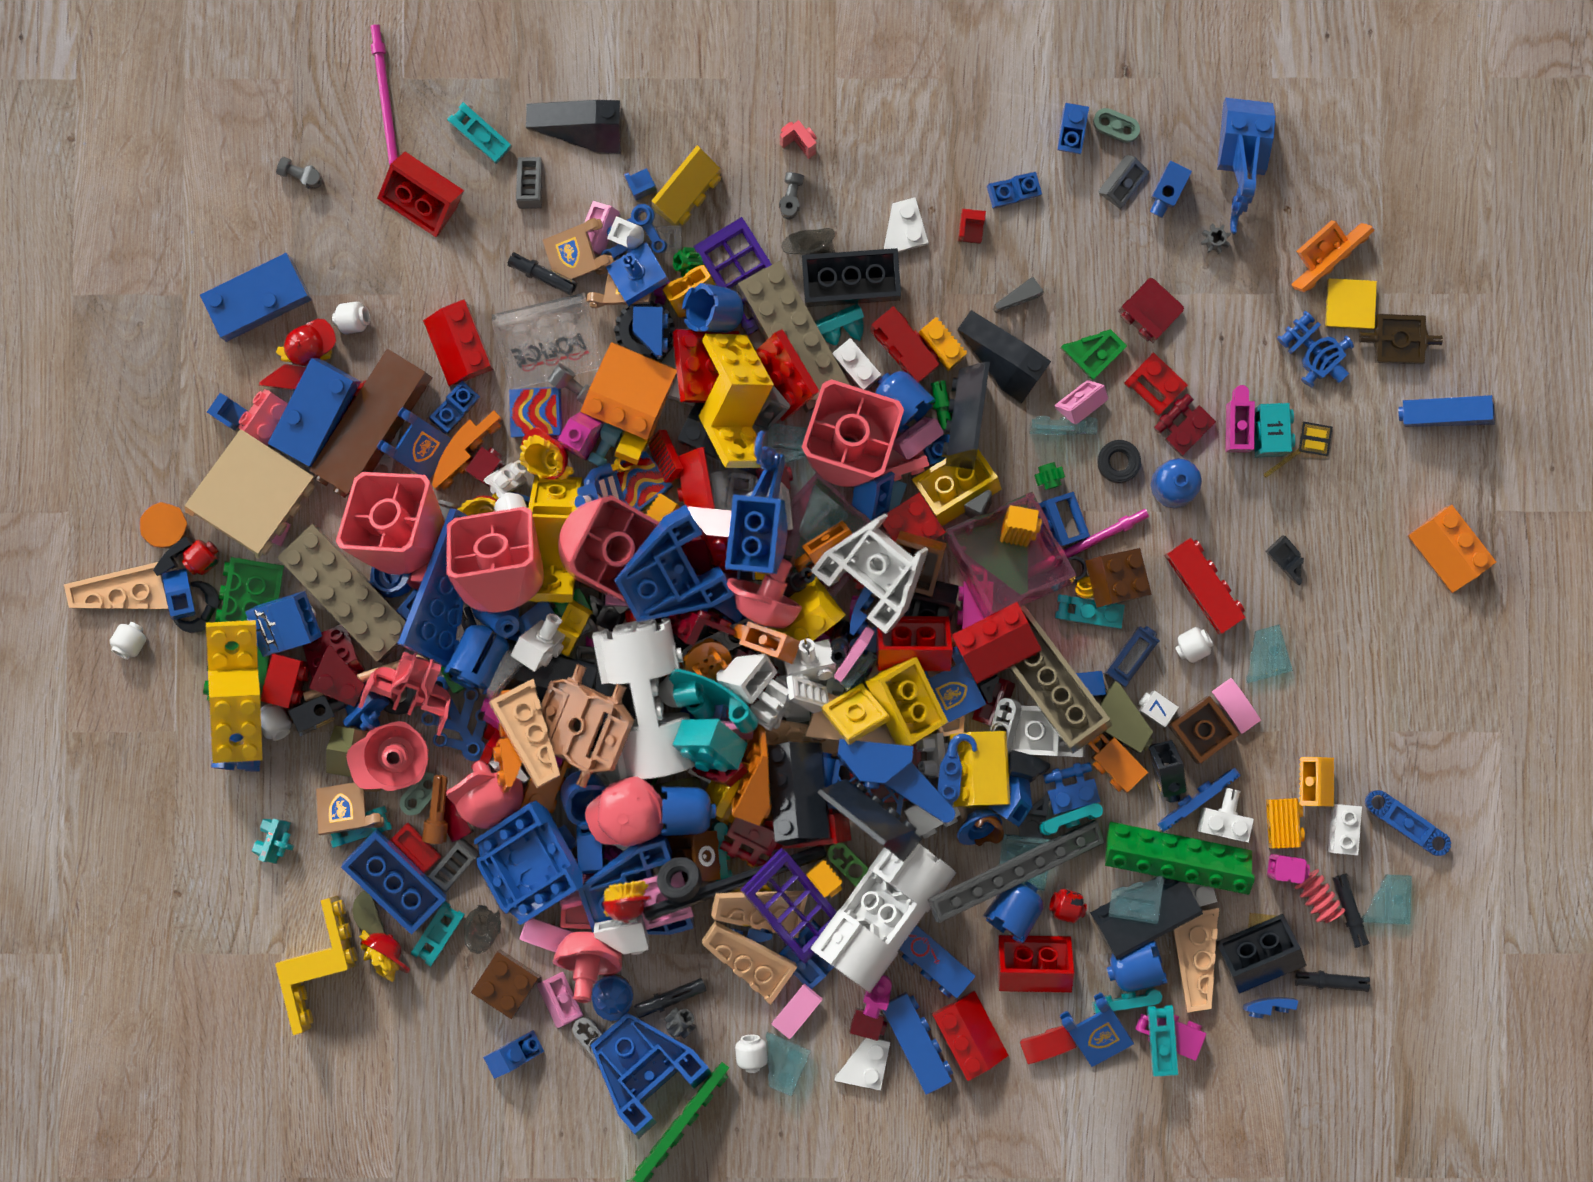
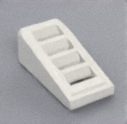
[787,675,829,713]

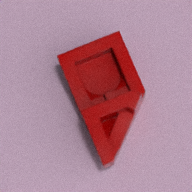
[259,364,306,390]
[480,724,501,764]

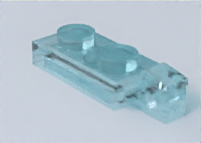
[1029,416,1098,436]

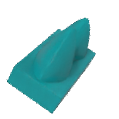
[814,304,864,346]

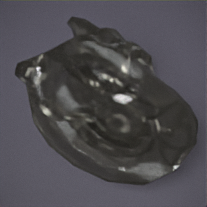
[464,905,501,954]

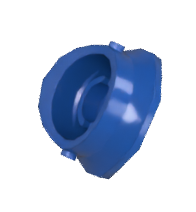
[370,567,412,598]

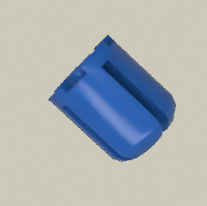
[444,625,509,695]

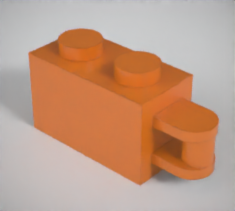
[794,520,852,576]
[734,621,801,664]
[1087,734,1148,793]

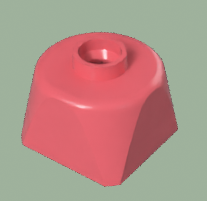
[802,379,904,487]
[336,472,445,575]
[558,495,659,603]
[447,507,544,612]

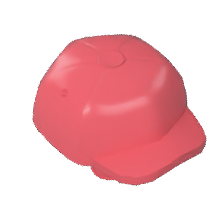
[727,558,802,629]
[346,721,429,791]
[446,760,524,829]
[585,776,663,846]
[553,932,622,1003]

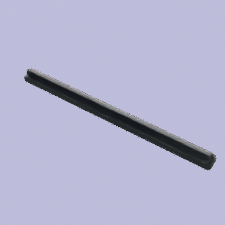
[643,845,827,921]

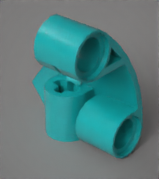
[669,669,758,733]

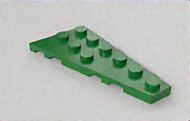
[626,1062,729,1182]

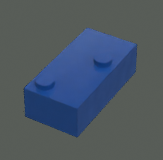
[200,253,312,342]
[268,358,361,467]
[341,828,446,935]

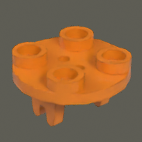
[683,638,732,683]

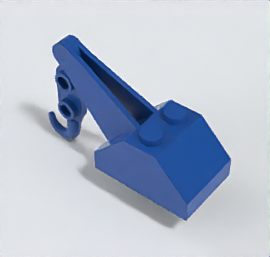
[1217,97,1276,235]
[725,431,788,574]
[837,734,977,823]

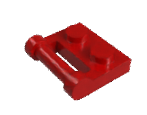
[1124,352,1188,416]

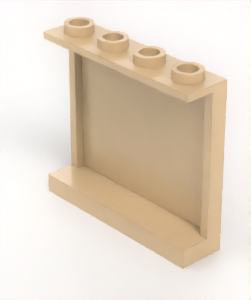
[184,429,315,560]

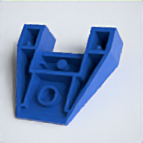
[614,505,735,622]
[578,833,694,935]
[590,1013,712,1139]

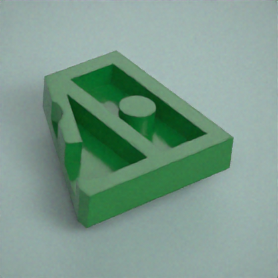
[1060,329,1127,381]

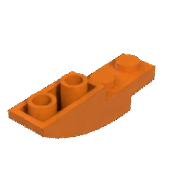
[432,411,503,491]
[493,690,522,793]

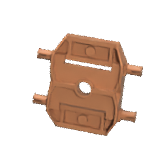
[541,664,634,788]

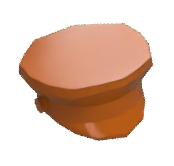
[140,502,188,548]

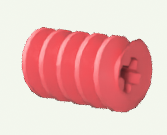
[1294,869,1345,923]

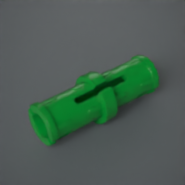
[931,381,952,431]

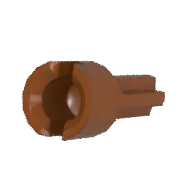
[422,775,448,844]

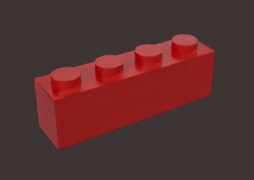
[1164,538,1246,635]

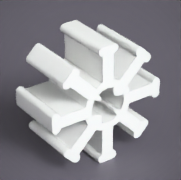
[750,677,795,731]

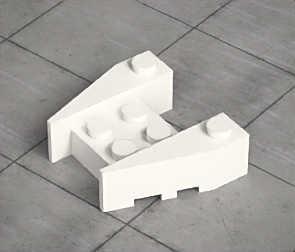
[811,514,928,634]

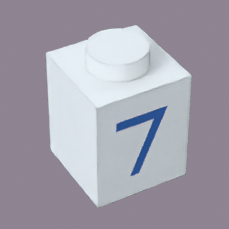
[1138,691,1179,727]

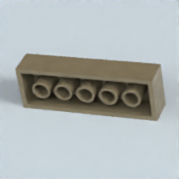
[736,261,850,413]
[277,524,407,663]
[1009,605,1113,754]

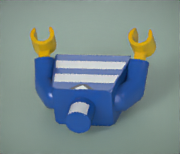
[574,458,631,508]

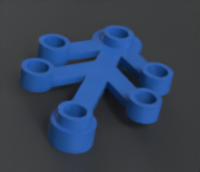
[601,204,667,261]
[421,676,487,761]

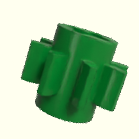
[673,247,702,277]
[1034,462,1065,490]

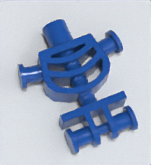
[1277,311,1354,388]

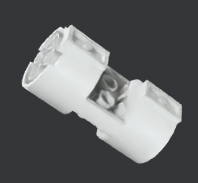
[592,618,695,779]
[810,843,956,993]

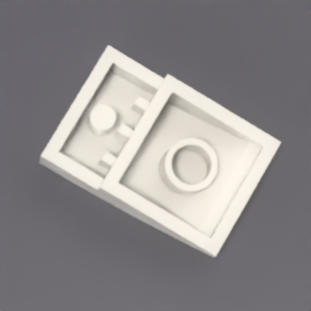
[1010,705,1086,757]

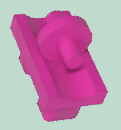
[863,975,892,1019]

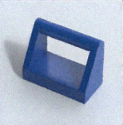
[1033,491,1090,551]

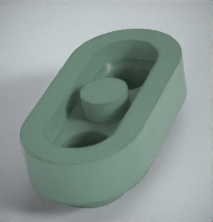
[1093,108,1140,143]
[400,772,436,815]

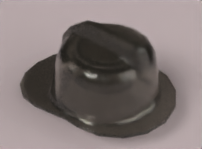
[781,228,835,255]

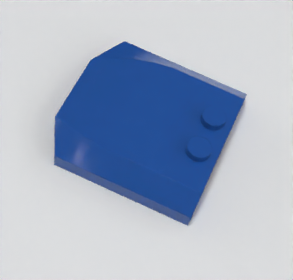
[474,801,583,925]

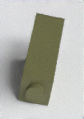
[1099,681,1153,753]

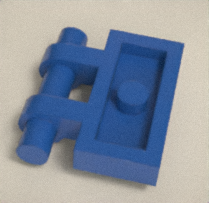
[1043,762,1101,814]

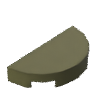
[352,890,386,934]

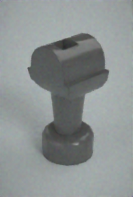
[276,156,323,189]
[779,172,804,219]
[547,363,590,404]

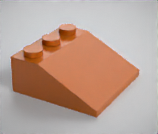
[580,342,677,440]
[731,723,771,826]

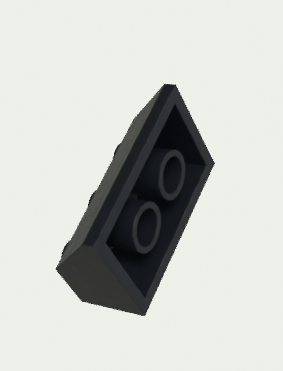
[903,581,959,623]
[1216,914,1307,994]

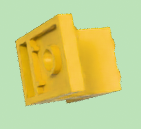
[699,334,774,468]
[528,475,582,603]
[206,620,263,763]
[275,896,358,1035]

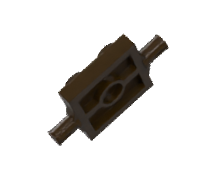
[1359,314,1443,364]

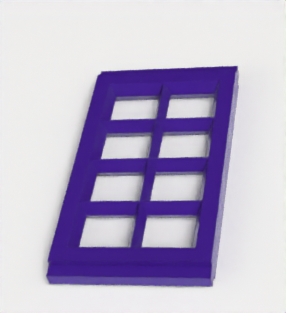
[693,217,772,336]
[741,848,837,964]

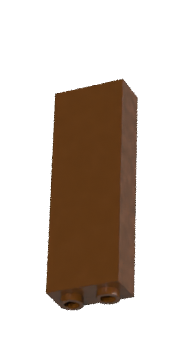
[310,349,433,499]

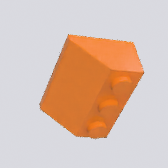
[1408,504,1496,593]

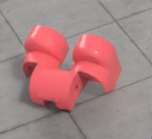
[359,652,451,736]

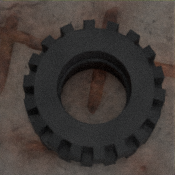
[614,300,676,361]

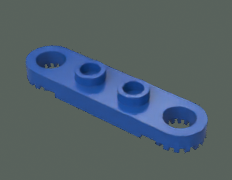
[1157,767,1241,832]
[1365,790,1451,856]

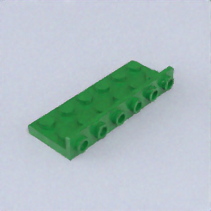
[203,557,284,708]
[1105,822,1255,895]

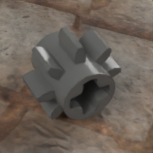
[1201,224,1231,254]
[664,1007,696,1039]

